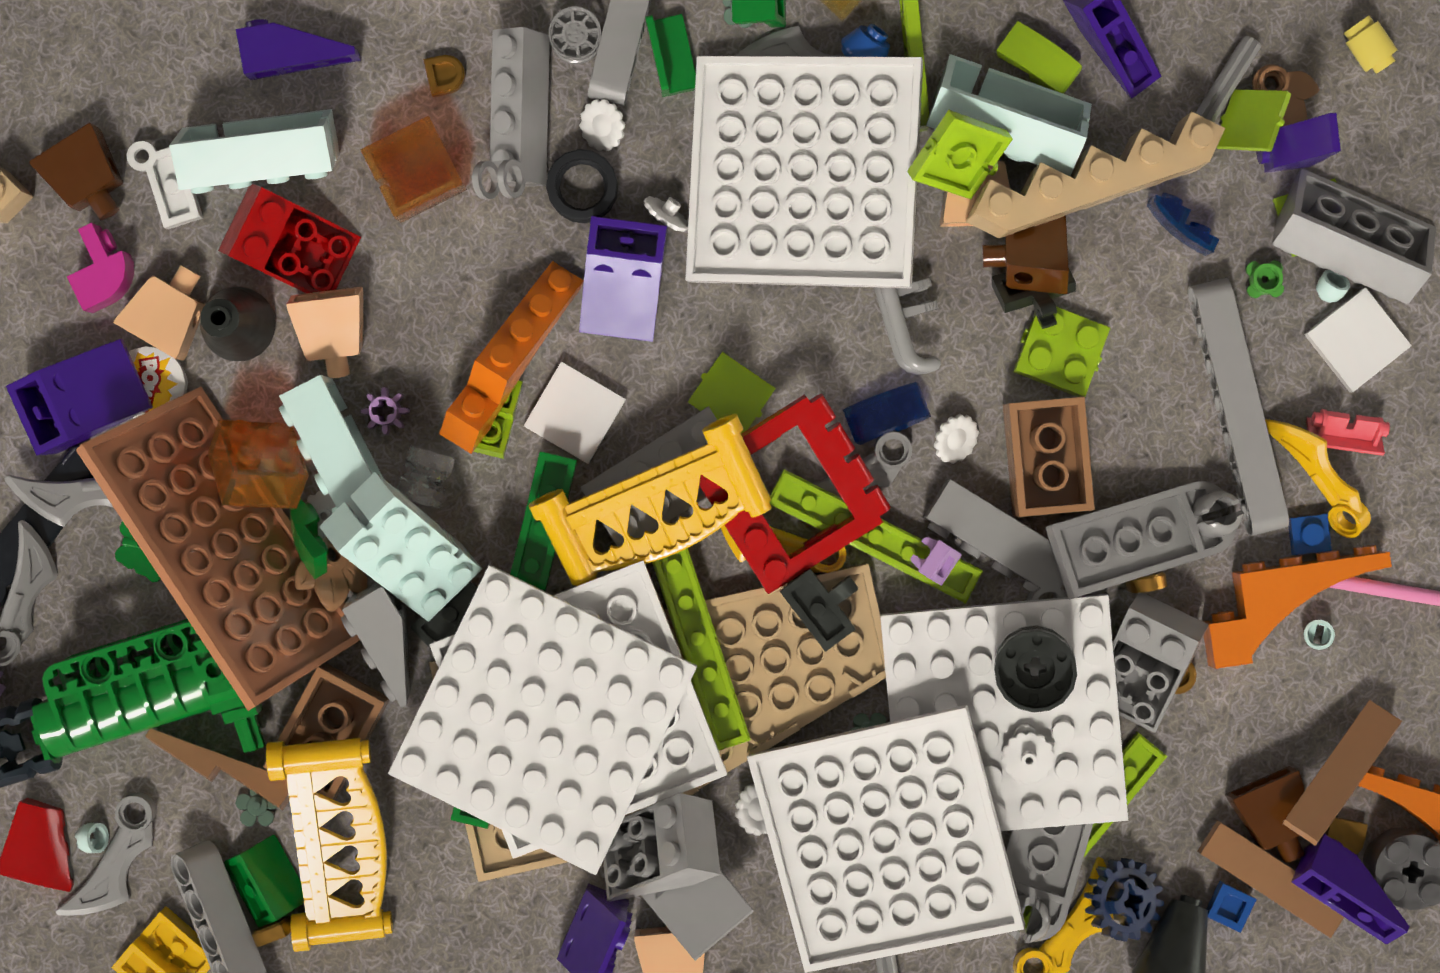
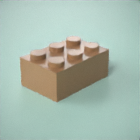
[1003,397,1095,517]
[263,663,390,800]

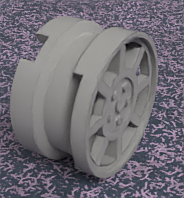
[549,6,602,64]

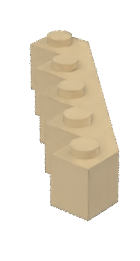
[966,111,1225,238]

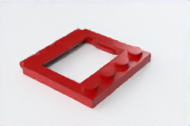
[699,394,891,594]

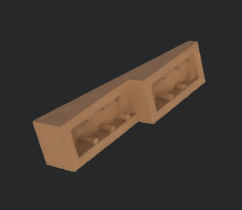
[1283,700,1402,846]
[145,729,290,811]
[1197,820,1344,938]

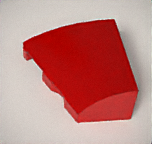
[0,797,74,892]

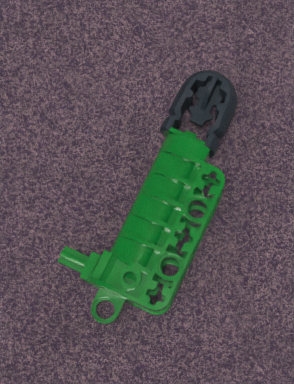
[0,619,266,788]

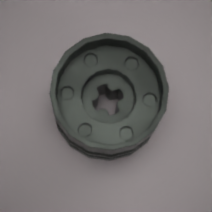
[994,625,1077,713]

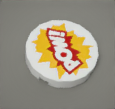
[129,346,188,418]

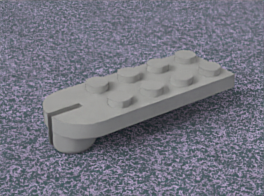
[1045,481,1244,600]
[1006,824,1093,943]

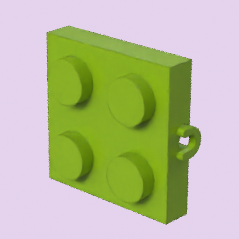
[907,110,1013,199]
[1013,307,1110,397]

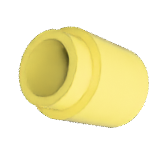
[1344,15,1398,74]

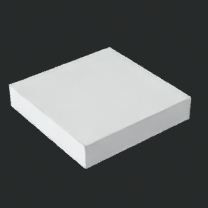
[1304,287,1412,393]
[524,362,626,464]

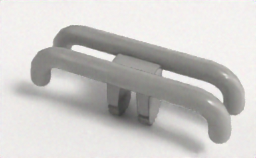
[874,278,941,375]

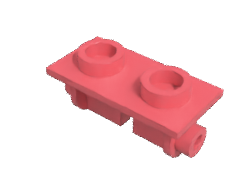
[1306,409,1390,456]

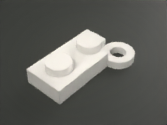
[127,141,203,229]

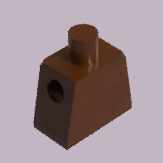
[29,122,123,221]
[983,215,1069,294]
[1225,766,1305,862]

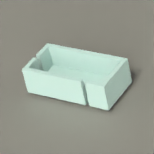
[926,54,1092,176]
[169,109,340,194]
[279,375,384,526]
[319,472,482,622]

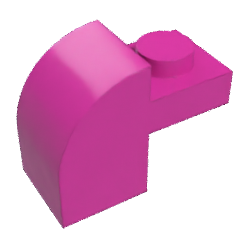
[66,223,134,313]

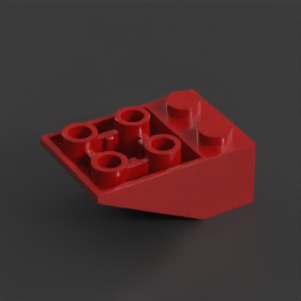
[218,184,361,294]

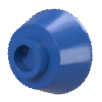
[841,24,890,57]

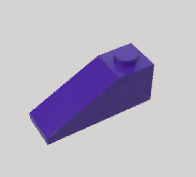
[1063,0,1162,99]
[236,19,361,80]
[1256,113,1341,173]
[1291,834,1409,945]

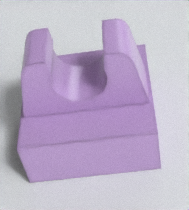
[911,537,962,586]

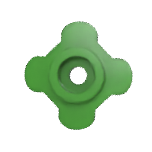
[1245,260,1284,298]

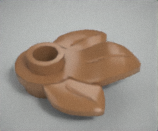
[1252,64,1319,127]
[295,537,367,612]

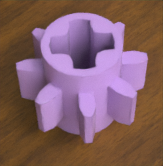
[361,387,410,435]

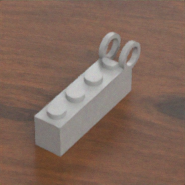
[472,27,550,200]
[923,479,1067,601]

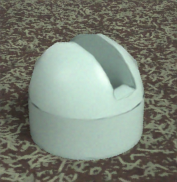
[1316,270,1350,303]
[1303,620,1335,650]
[75,823,109,853]

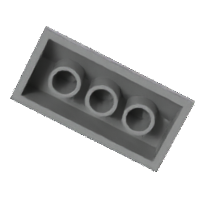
[1272,168,1437,304]

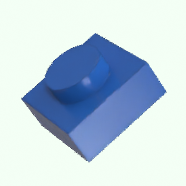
[1288,514,1332,555]
[1206,881,1257,933]

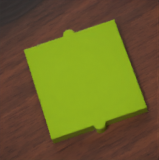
[1216,89,1291,152]
[688,352,776,434]

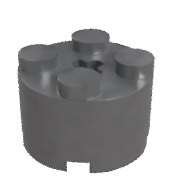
[1363,828,1440,910]

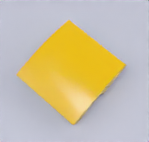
[111,906,210,973]

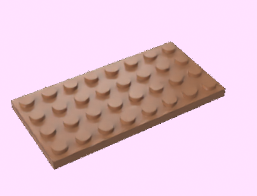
[76,387,360,711]

